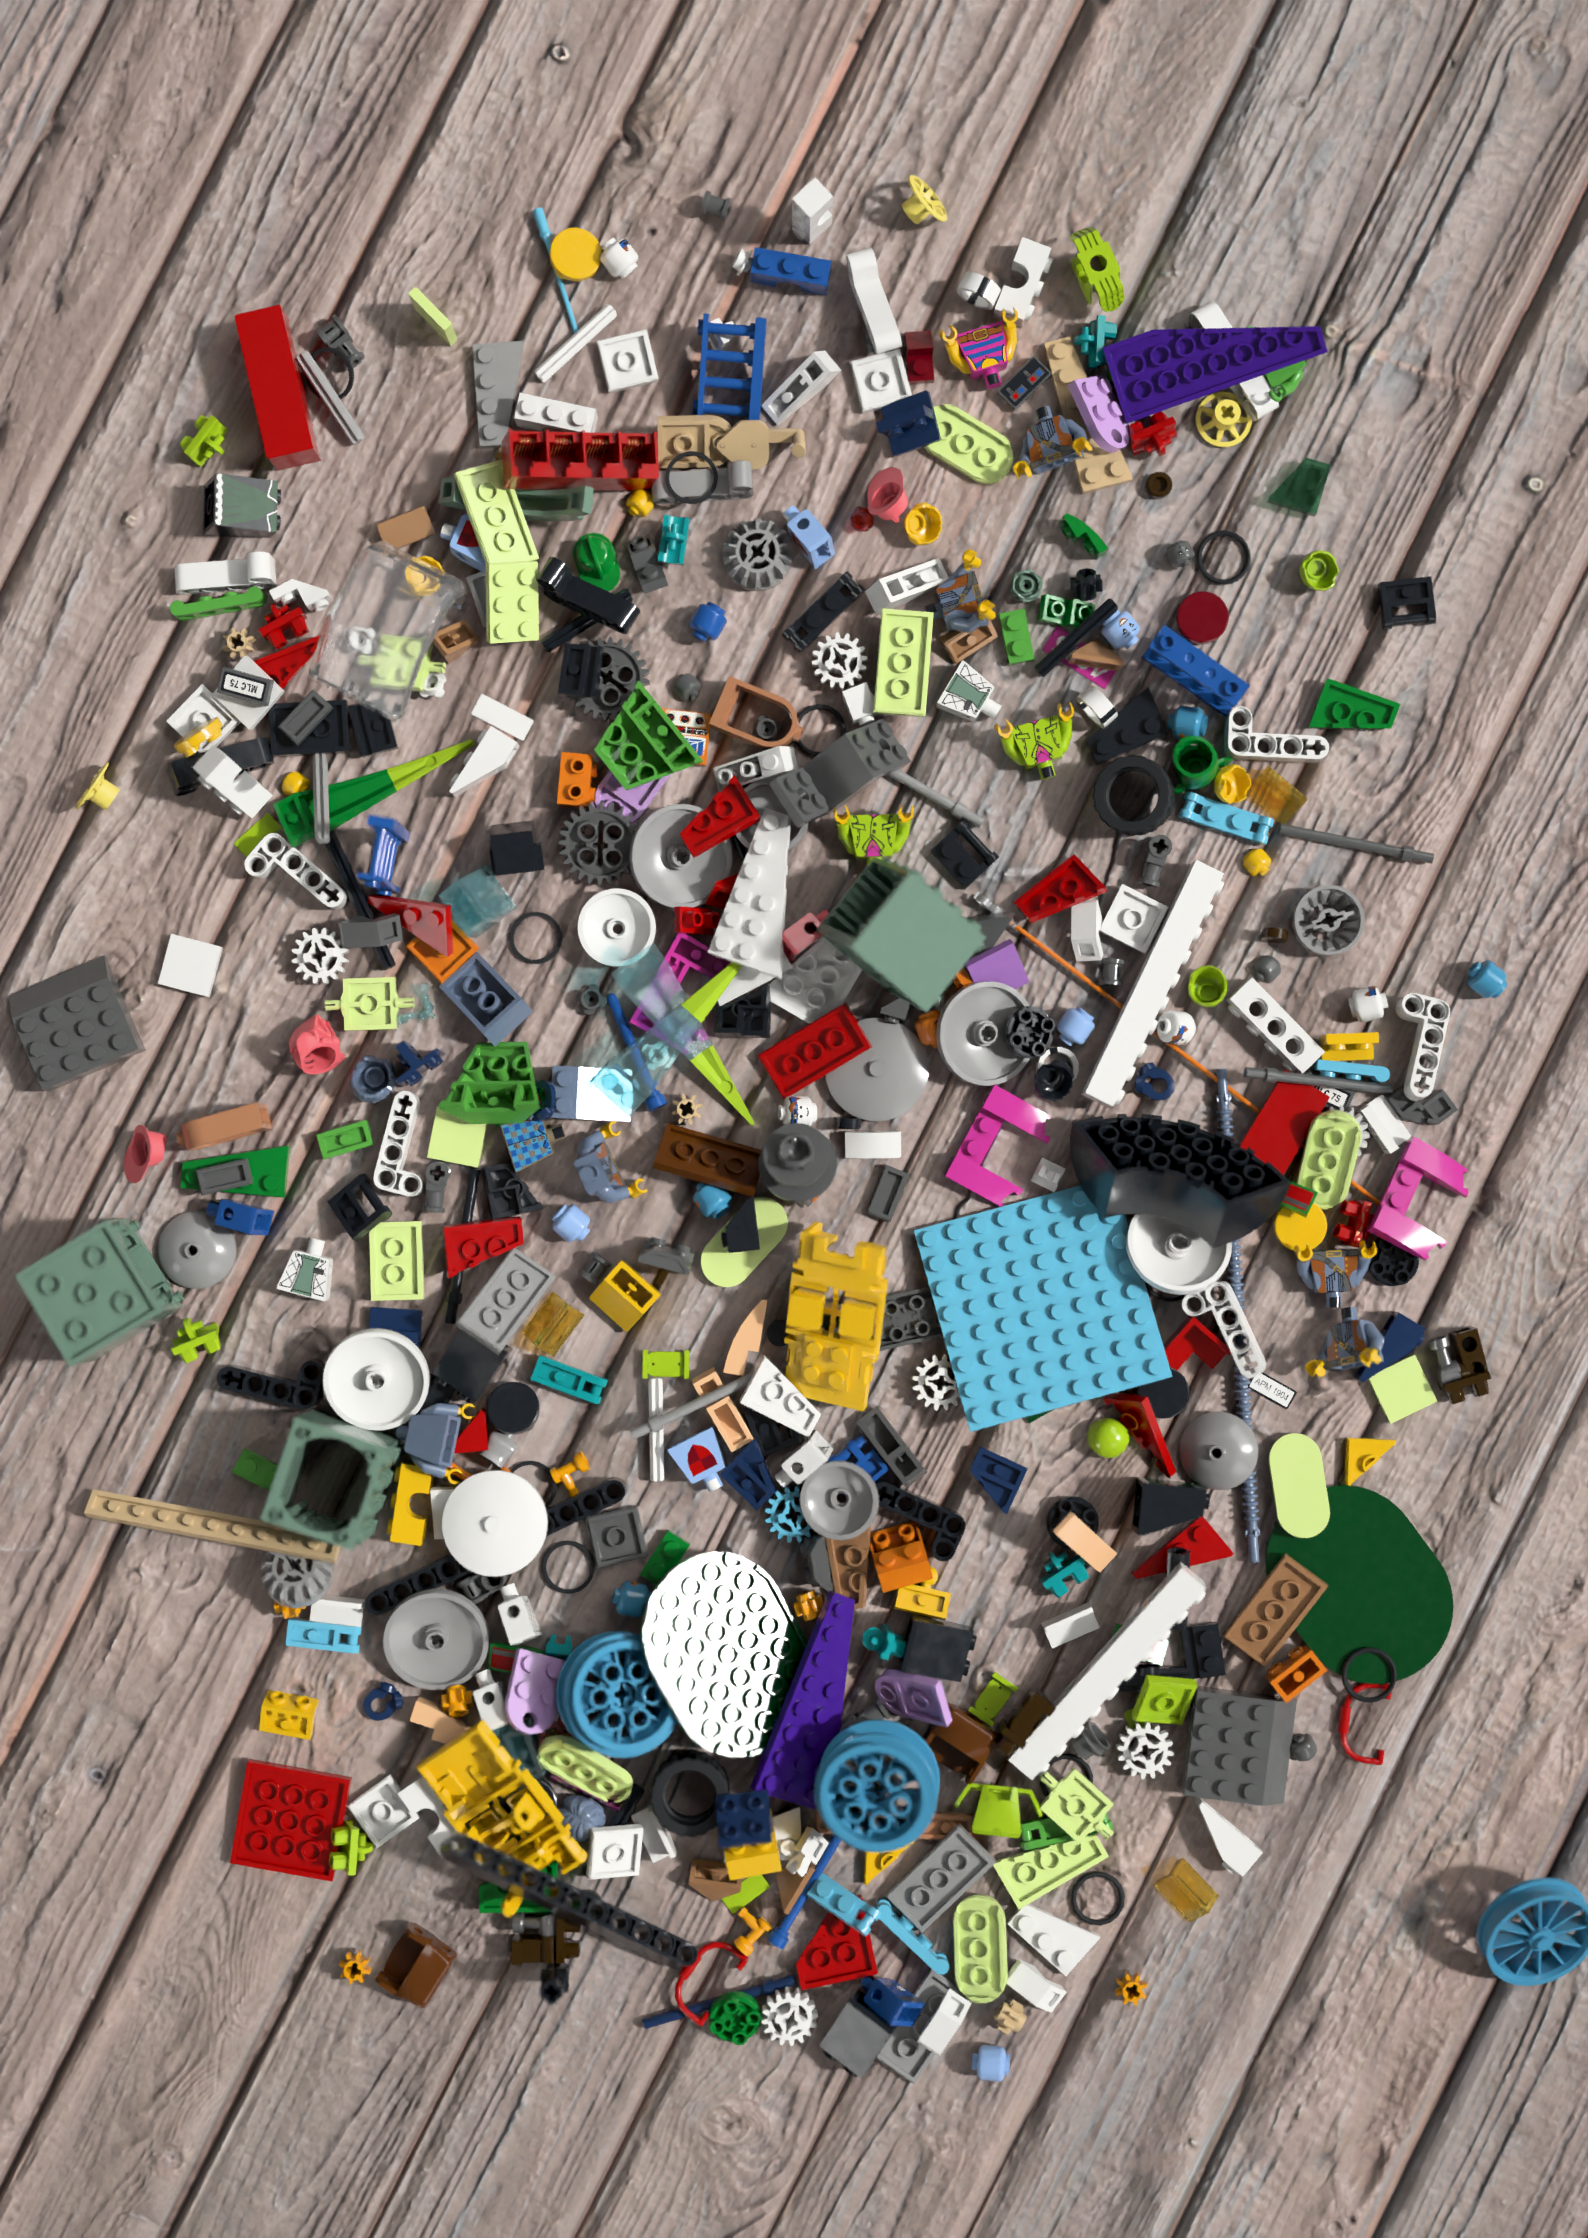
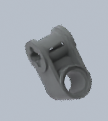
[456,1573,508,1604]

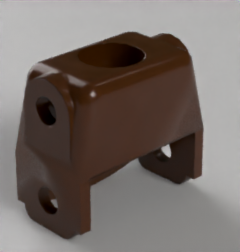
[922,1702,999,1785]
[375,1922,457,2008]

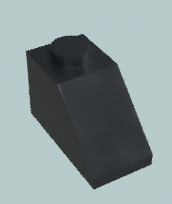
[721,1197,760,1253]

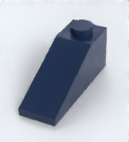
[1354,1311,1426,1382]

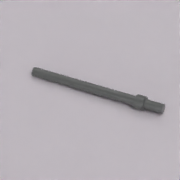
[1279,824,1434,864]
[1243,1067,1393,1094]

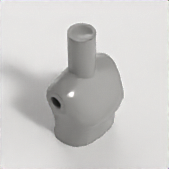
[479,1431,518,1469]

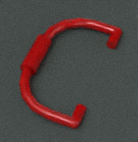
[1338,1683,1392,1765]
[675,1941,749,2026]

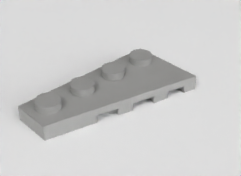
[473,341,525,449]

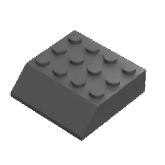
[9,955,146,1091]
[1180,1686,1297,1806]

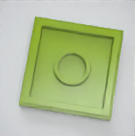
[1132,1675,1198,1725]

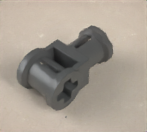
[314,315,365,370]
[1137,835,1172,888]
[421,1160,451,1213]
[840,1697,891,1731]

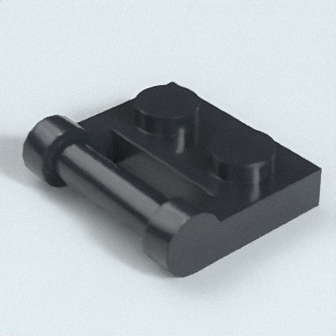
[1378,576,1436,630]
[930,819,999,889]
[327,1174,392,1242]
[743,1406,805,1457]

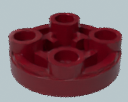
[1176,591,1229,644]

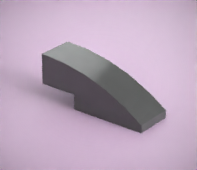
[856,1406,927,1488]

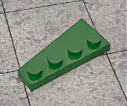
[180,1146,290,1197]

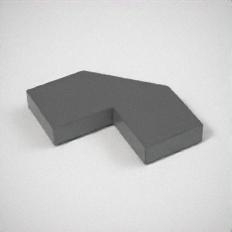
[1385,1084,1458,1125]

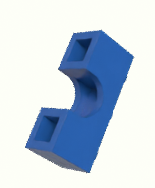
[750,247,831,296]

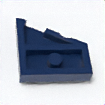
[719,1439,776,1510]
[969,1446,1028,1514]

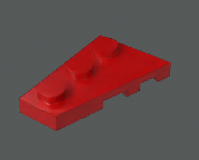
[680,775,761,858]
[443,1216,524,1278]

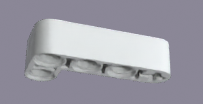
[846,247,902,354]
[174,552,276,594]
[1224,706,1329,763]
[244,833,348,910]
[1395,993,1450,1101]
[373,1091,425,1196]
[1182,1281,1266,1378]

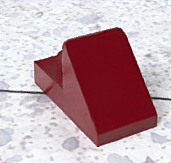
[905,330,934,385]

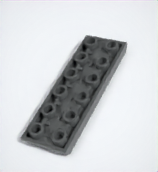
[821,1286,943,1351]

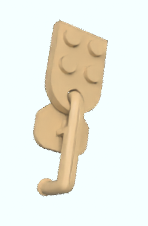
[657,415,806,469]

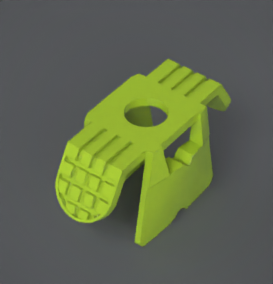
[1069,227,1125,312]
[954,1783,1043,1838]

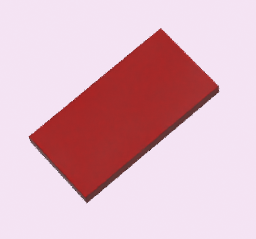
[758,1002,873,1099]
[1239,1070,1330,1175]

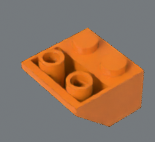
[870,1521,933,1593]

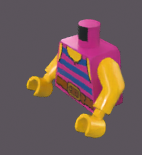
[939,307,1018,389]

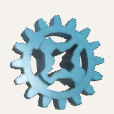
[765,1485,812,1543]

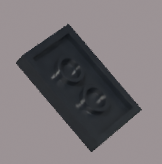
[269,700,351,757]

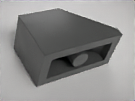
[973,911,1016,956]

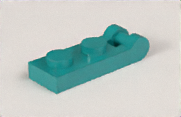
[530,1355,608,1405]

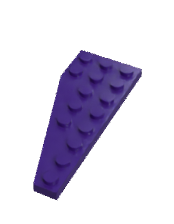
[1103,326,1328,424]
[750,1591,855,1810]

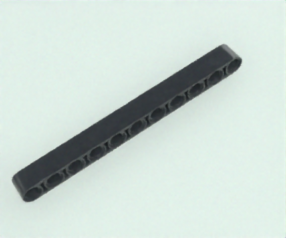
[365,1477,627,1615]
[439,1833,698,1969]

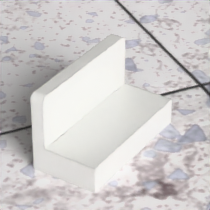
[1356,1095,1411,1154]
[309,1595,366,1627]
[1041,1603,1100,1649]
[631,1804,677,1863]

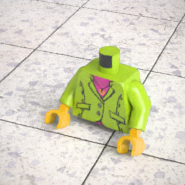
[994,702,1074,780]
[833,804,914,865]

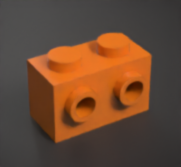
[557,752,598,809]
[1265,1645,1327,1703]

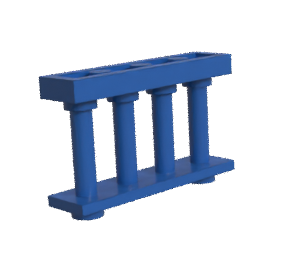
[692,313,767,420]
[1141,625,1250,717]
[357,815,410,896]

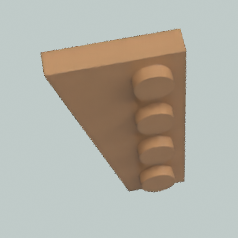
[826,1525,871,1609]

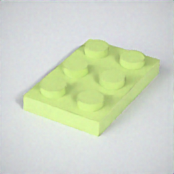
[485,561,539,644]
[369,1221,425,1301]

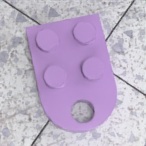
[1068,375,1130,453]
[595,770,671,823]
[504,1649,565,1735]
[875,1669,952,1727]

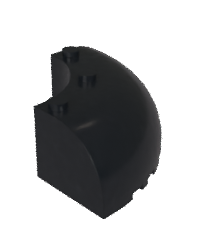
[1070,1114,1290,1249]

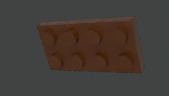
[653,1123,761,1197]

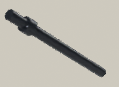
[445,1169,480,1324]

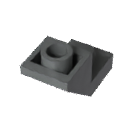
[626,534,668,594]
[339,913,403,948]
[880,998,938,1024]

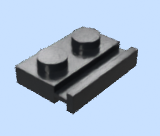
[558,643,604,699]
[348,697,399,758]
[1180,1622,1226,1679]

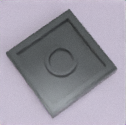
[586,1505,649,1568]

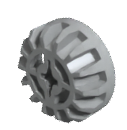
[723,518,793,591]
[1291,885,1365,956]
[261,1551,334,1608]

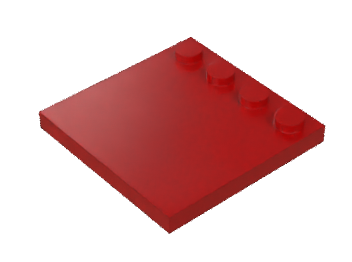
[230,1759,352,1882]

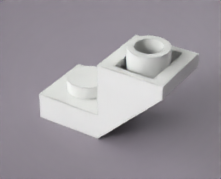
[269,579,333,612]
[1071,900,1103,962]
[1007,1959,1067,2013]
[916,1988,971,2057]

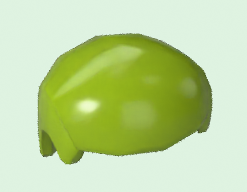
[1299,550,1339,591]
[1188,965,1227,1008]
[1087,1417,1130,1459]

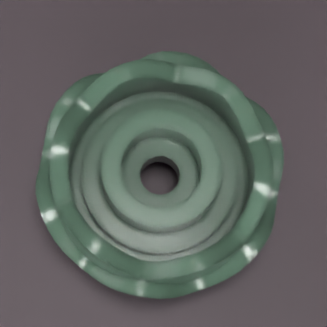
[1010,569,1043,602]

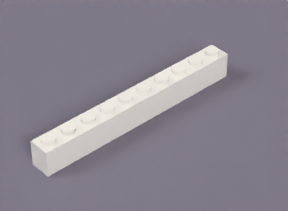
[1081,860,1224,1108]
[1008,1561,1206,1780]

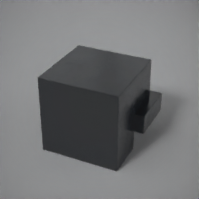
[489,820,545,876]

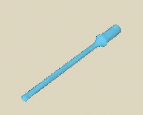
[533,208,578,334]

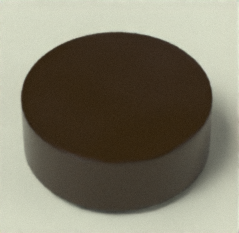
[1145,472,1172,500]
[1261,927,1288,943]

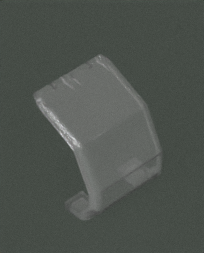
[309,541,468,722]

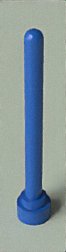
[607,993,668,1112]
[766,1834,841,1949]

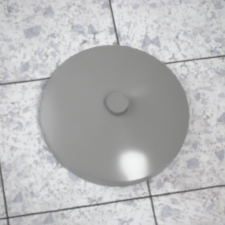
[629,804,732,908]
[936,981,1030,1086]
[825,1018,929,1121]
[383,1589,489,1690]

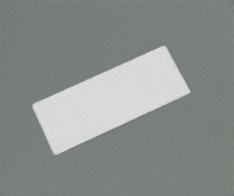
[471,694,534,741]

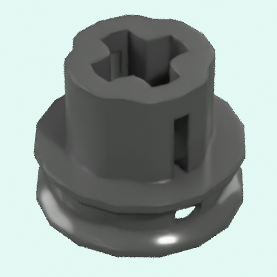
[1072,1721,1111,1760]

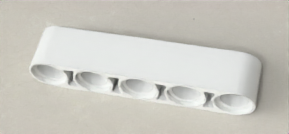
[1188,301,1279,421]

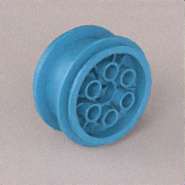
[556,1631,677,1758]
[815,1719,940,1852]

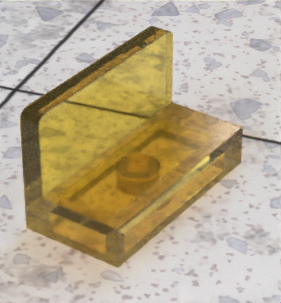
[1246,766,1308,824]
[522,1292,584,1357]
[1154,1858,1219,1922]

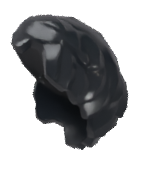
[1034,1060,1075,1102]

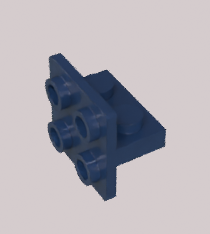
[876,390,941,457]
[395,1040,446,1087]
[367,1307,423,1349]
[716,1790,774,1849]

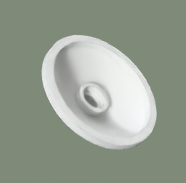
[578,888,656,967]

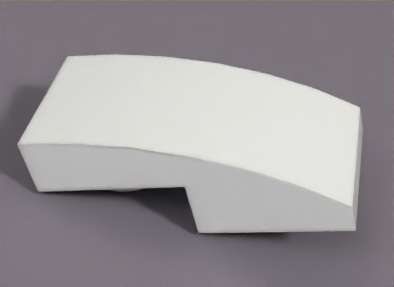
[845,1130,901,1158]

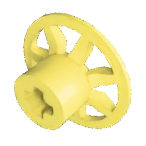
[902,175,947,225]
[1196,392,1252,447]
[75,762,120,811]

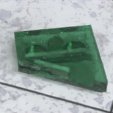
[1267,458,1331,516]

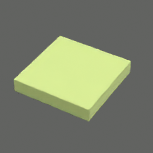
[408,287,457,346]
[427,1107,487,1168]
[1368,1354,1437,1424]

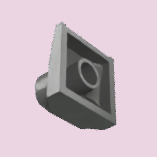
[637,1237,695,1275]
[800,1532,833,1591]

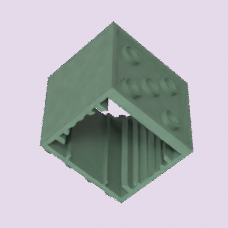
[816,857,986,1012]
[14,1218,184,1367]
[261,1409,404,1551]

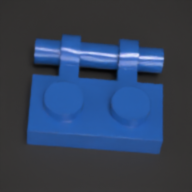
[827,1435,889,1499]

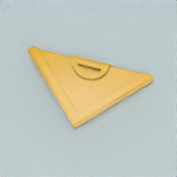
[1344,1437,1396,1486]
[863,1841,914,1885]

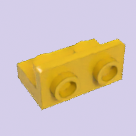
[1320,1032,1379,1061]
[259,1690,319,1740]

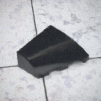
[714,985,771,1038]
[481,1163,543,1220]

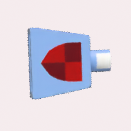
[783,506,835,570]
[441,514,485,573]
[668,1425,725,1492]

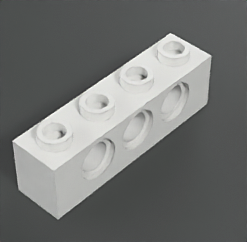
[1226,978,1325,1074]

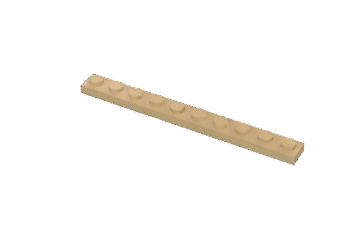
[84,1489,341,1564]

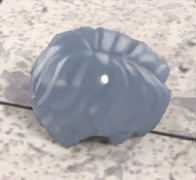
[350,1055,396,1103]
[559,1795,606,1843]

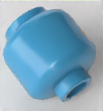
[1168,706,1208,739]
[1467,960,1507,998]
[693,1182,732,1219]
[612,1581,651,1618]

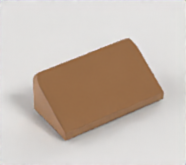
[376,506,436,553]
[939,620,999,664]

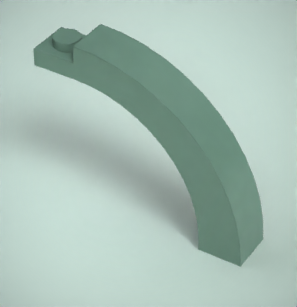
[439,476,594,522]

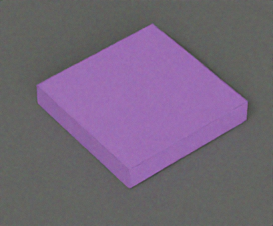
[965,939,1029,989]

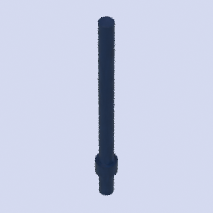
[643,1974,796,2029]

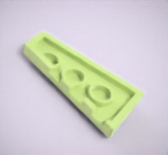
[993,1834,1109,1909]

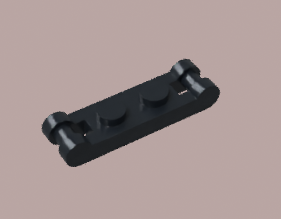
[781,571,866,654]

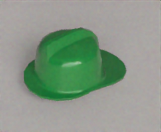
[573,533,621,592]

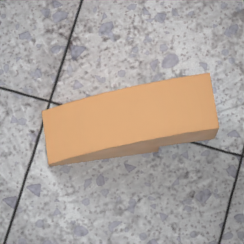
[723,1299,768,1376]
[691,1367,754,1453]
[1053,1512,1117,1572]
[410,1696,470,1744]

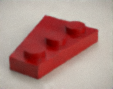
[1014,854,1108,923]

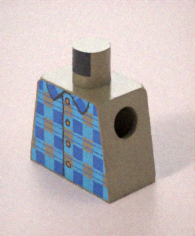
[501,1120,566,1172]

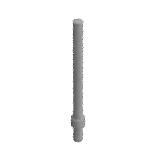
[887,769,984,828]
[630,1371,755,1439]

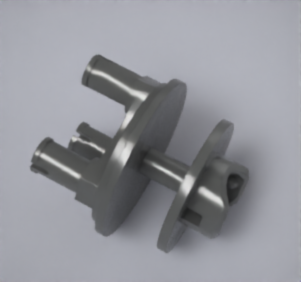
[758,1123,837,1208]

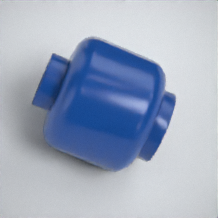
[689,602,727,643]

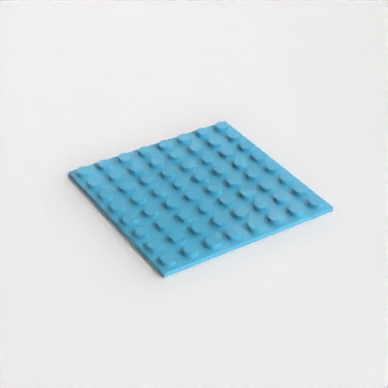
[914,1185,1172,1432]

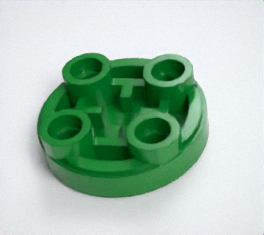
[709,1991,761,2045]

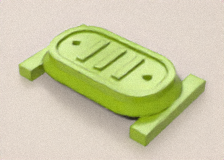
[642,1350,690,1379]
[968,1672,1018,1727]

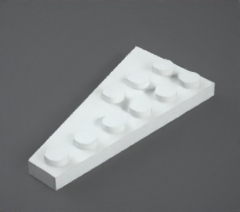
[708,808,791,979]
[769,937,862,1024]

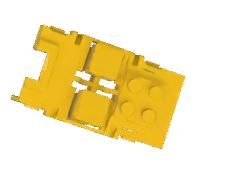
[784,1221,888,1411]
[415,1719,588,1917]

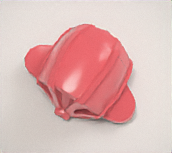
[289,1014,345,1074]

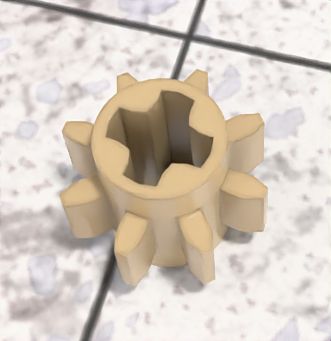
[222,628,256,660]
[671,1093,703,1125]
[994,1999,1027,2035]

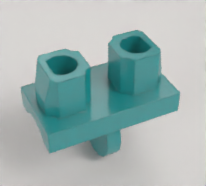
[1074,315,1117,369]
[658,515,690,566]
[1040,1551,1089,1598]
[862,1624,907,1660]

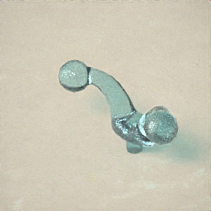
[398,983,435,1024]

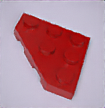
[796,1894,878,1990]

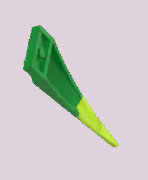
[273,740,475,848]

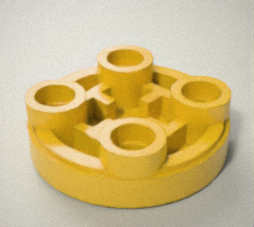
[550,228,602,281]
[174,717,222,757]
[1273,1203,1327,1251]

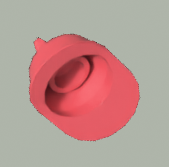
[867,467,908,523]
[124,1125,167,1183]

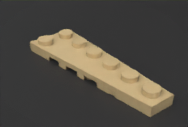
[1043,337,1132,494]

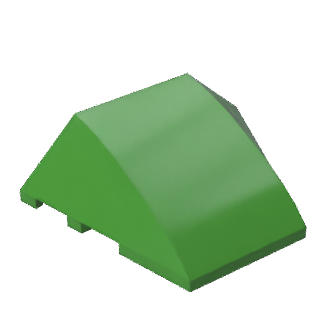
[594,680,704,791]
[438,1042,540,1124]

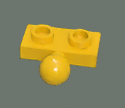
[894,1566,951,1621]

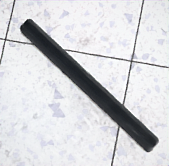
[324,830,396,970]

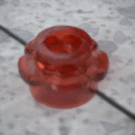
[850,506,874,532]

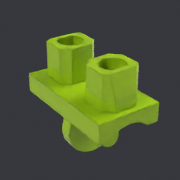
[180,415,228,467]
[171,1317,221,1364]
[329,1820,373,1876]

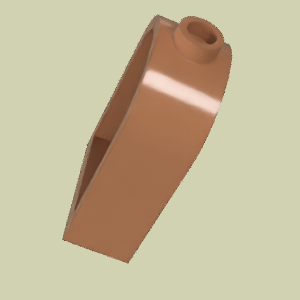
[709,676,804,750]
[176,1103,273,1151]

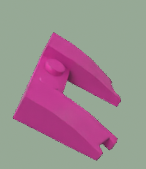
[628,933,731,1053]
[944,1085,1051,1207]
[1367,1137,1468,1261]

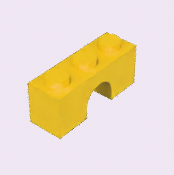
[387,1461,434,1546]

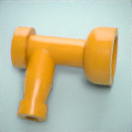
[550,1451,590,1497]
[733,1907,772,1956]

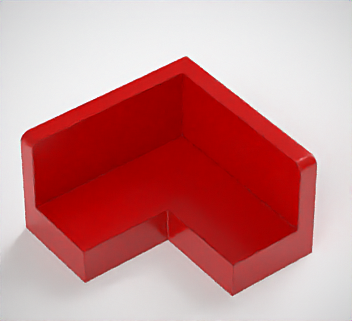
[1163,1316,1231,1370]

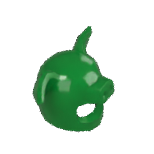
[1172,736,1233,794]

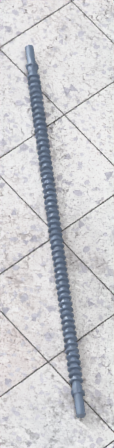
[1216,1069,1260,1563]

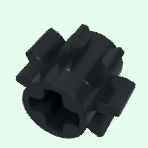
[1071,568,1103,601]

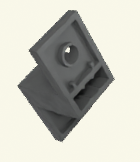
[769,719,911,828]

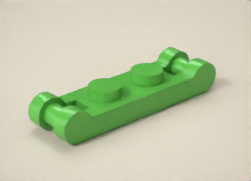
[170,586,267,621]
[1020,1813,1113,1850]

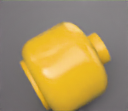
[626,490,655,517]
[282,771,310,796]
[1242,848,1271,876]

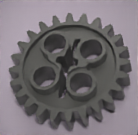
[570,637,650,722]
[558,800,638,885]

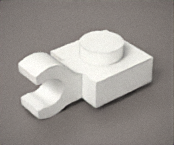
[786,1827,829,1877]

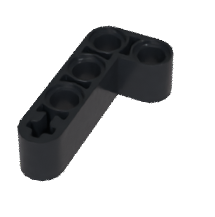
[536,557,640,634]
[167,737,275,796]
[217,1359,325,1409]
[874,1479,966,1562]

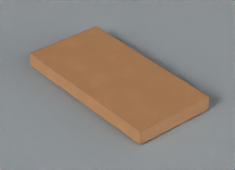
[1223,1553,1328,1668]

